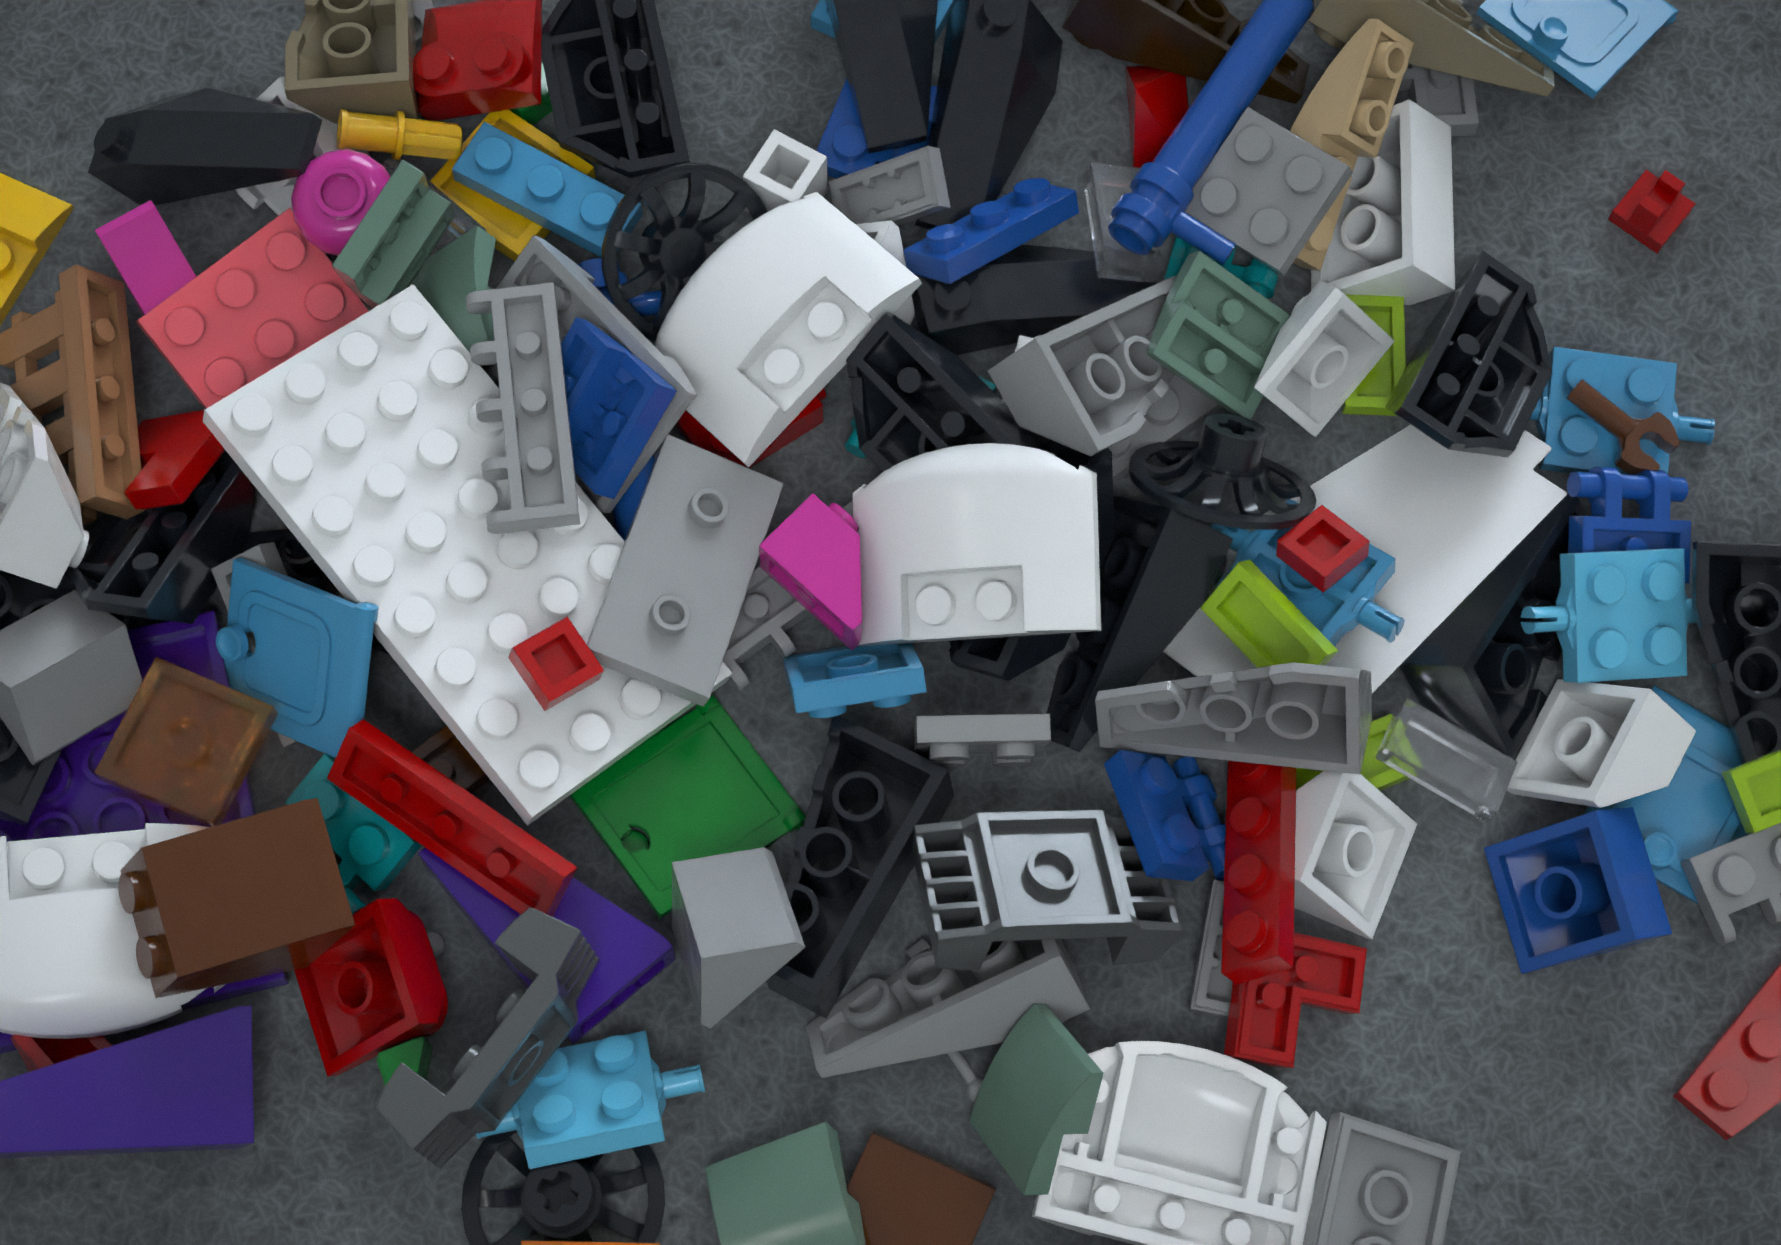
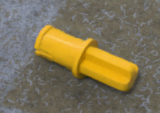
[337,109,462,160]

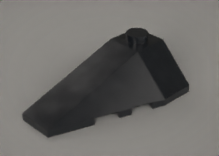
[825,0,938,154]
[915,0,1063,230]
[88,88,322,205]
[903,244,1157,355]
[1400,493,1587,760]
[1046,496,1233,752]
[1692,541,1781,764]

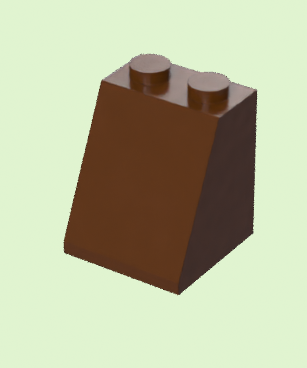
[118,798,355,998]

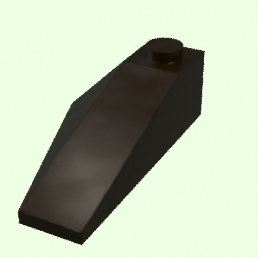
[1062,0,1310,104]

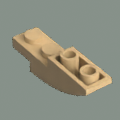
[1290,19,1414,271]

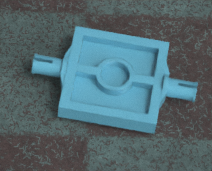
[1521,548,1697,683]
[476,1030,705,1169]

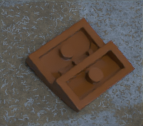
[847,1131,997,1245]

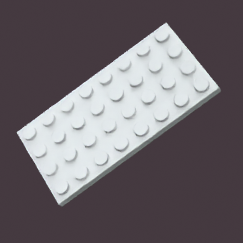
[202,284,732,826]

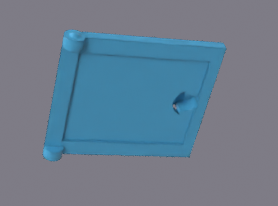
[1476,0,1679,99]
[216,557,379,758]
[1584,685,1750,905]

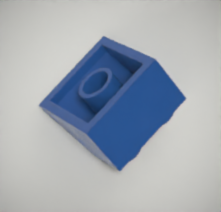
[1484,807,1672,974]

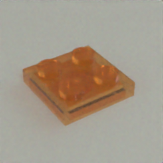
[94,657,278,827]

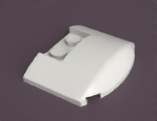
[655,192,922,468]
[853,443,1101,646]
[0,823,226,1039]
[1032,1041,1327,1245]

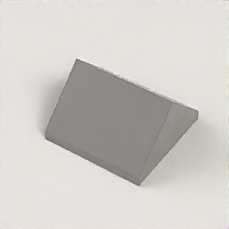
[0,590,147,765]
[672,847,805,1029]

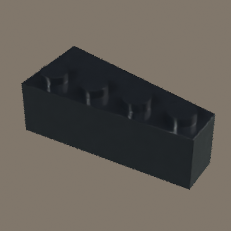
[766,715,954,1019]

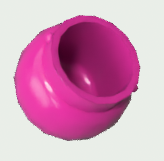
[291,149,391,256]

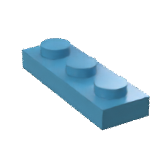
[452,122,643,258]

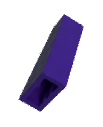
[418,848,676,1045]
[0,1006,254,1158]

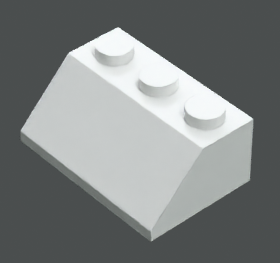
[1311,99,1455,305]

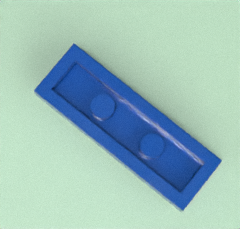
[903,178,1079,284]

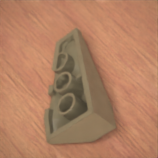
[285,0,420,125]
[1308,0,1555,97]

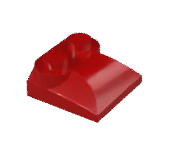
[412,0,542,121]
[294,898,448,1077]

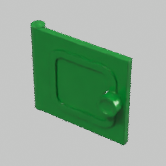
[569,694,806,919]

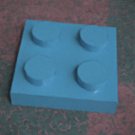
[783,643,927,718]

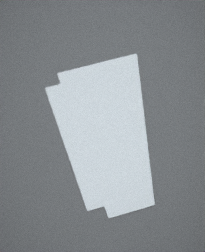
[1163,425,1567,693]

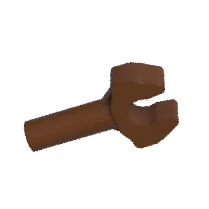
[1566,379,1680,475]

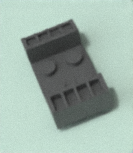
[912,810,1183,970]
[376,907,600,1169]

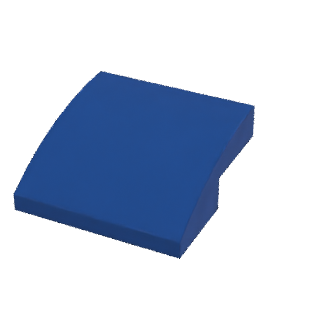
[561,317,677,499]

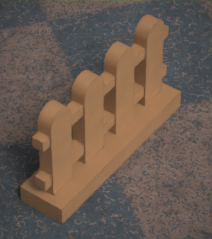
[0,264,145,525]

